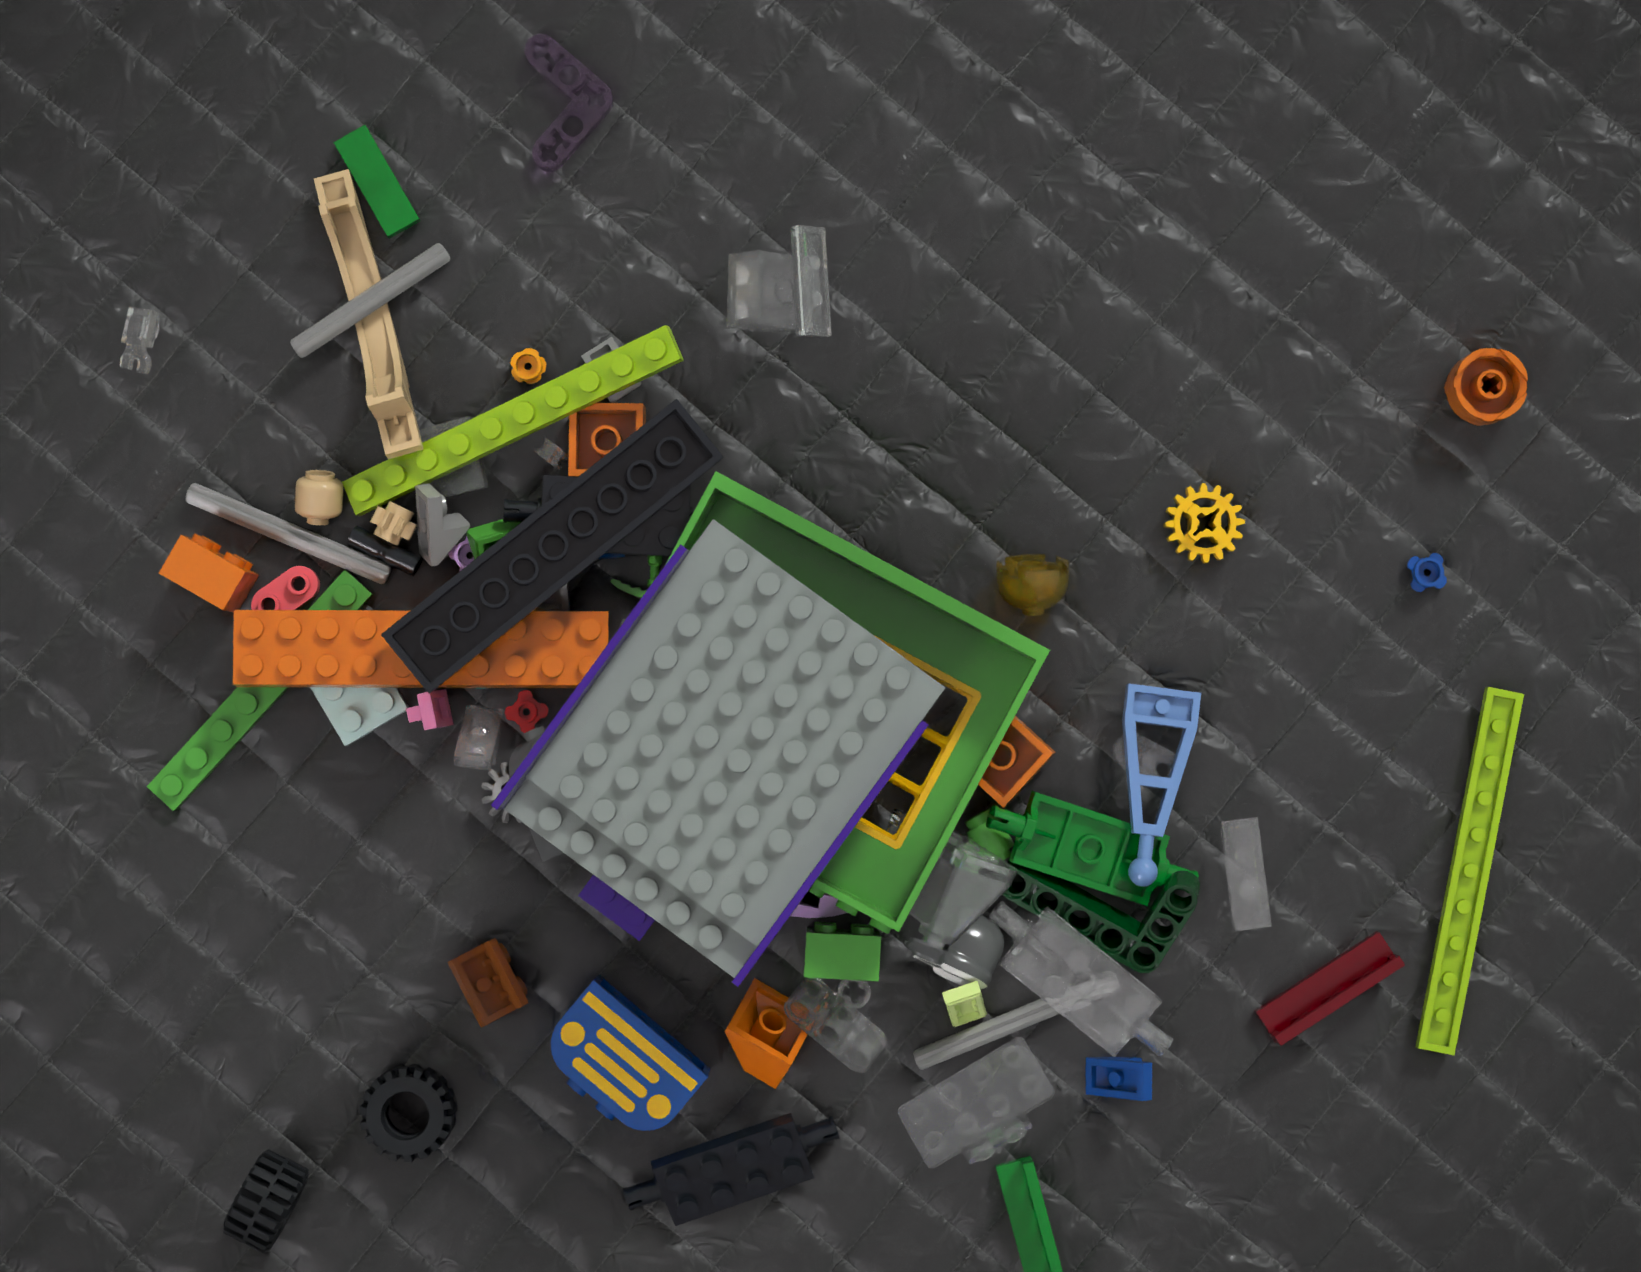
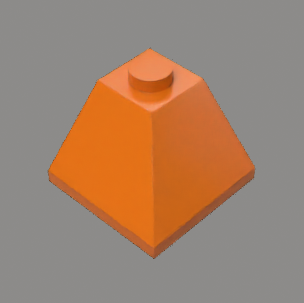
[724,978,818,1089]

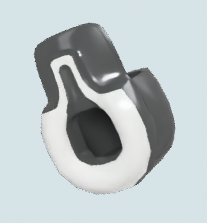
[904,910,1004,989]

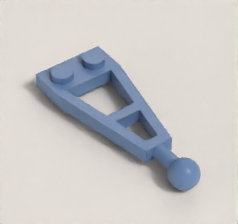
[1122,683,1201,887]

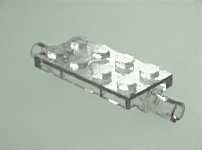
[988,900,1173,1057]

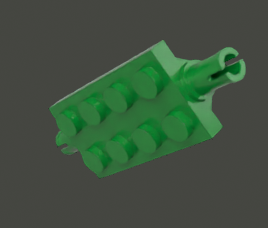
[986,791,1199,906]

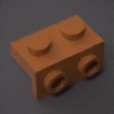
[447,938,528,1028]

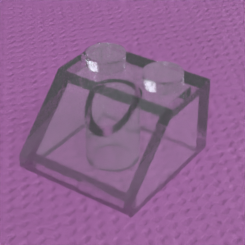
[727,250,811,333]

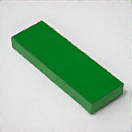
[333,125,421,239]

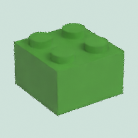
[804,921,881,981]

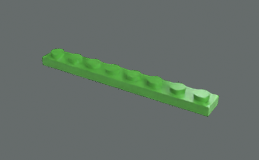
[147,570,374,811]

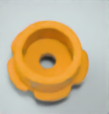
[510,348,546,384]

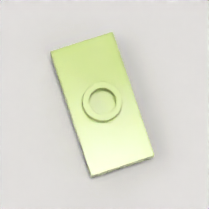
[942,981,987,1027]

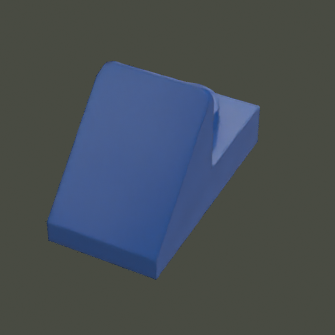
[1086,1057,1152,1101]

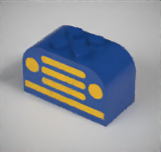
[551,974,711,1131]

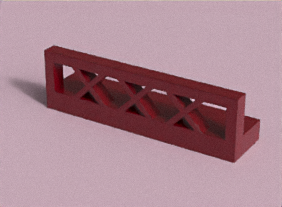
[1254,931,1405,1046]

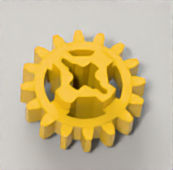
[1163,483,1245,563]

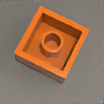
[568,403,646,477]
[159,533,259,613]
[978,716,1056,808]

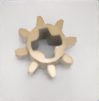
[370,501,417,546]

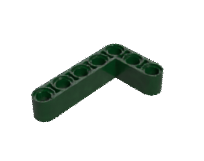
[998,859,1200,973]

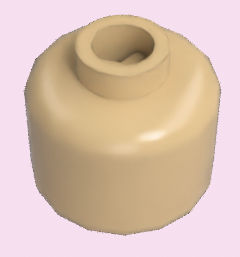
[295,470,343,525]

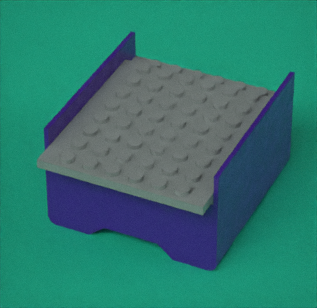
[491,519,946,987]

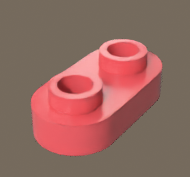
[251,566,320,610]

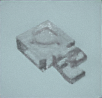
[120,307,161,374]

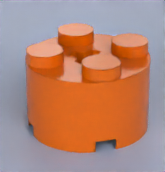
[1444,348,1528,426]

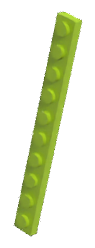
[342,325,684,516]
[1415,687,1524,1056]

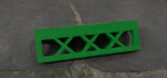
[995,1156,1063,1272]

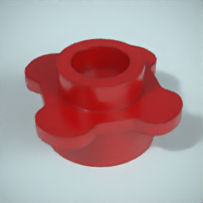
[504,690,549,733]

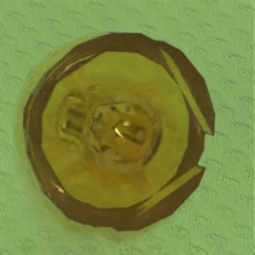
[996,554,1069,616]

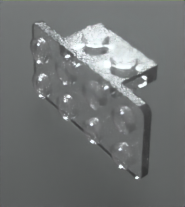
[897,1037,1055,1169]

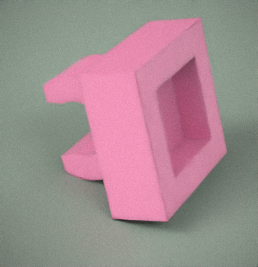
[406,689,454,730]

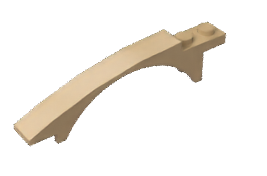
[314,169,424,459]

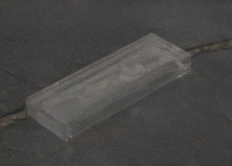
[790,225,832,338]
[1220,817,1272,931]

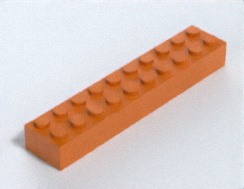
[233,610,608,688]

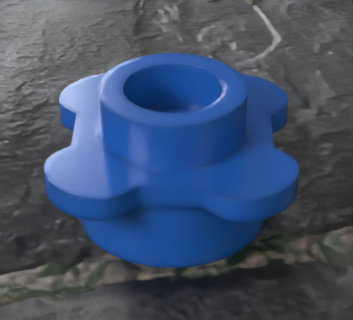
[1407,553,1447,592]

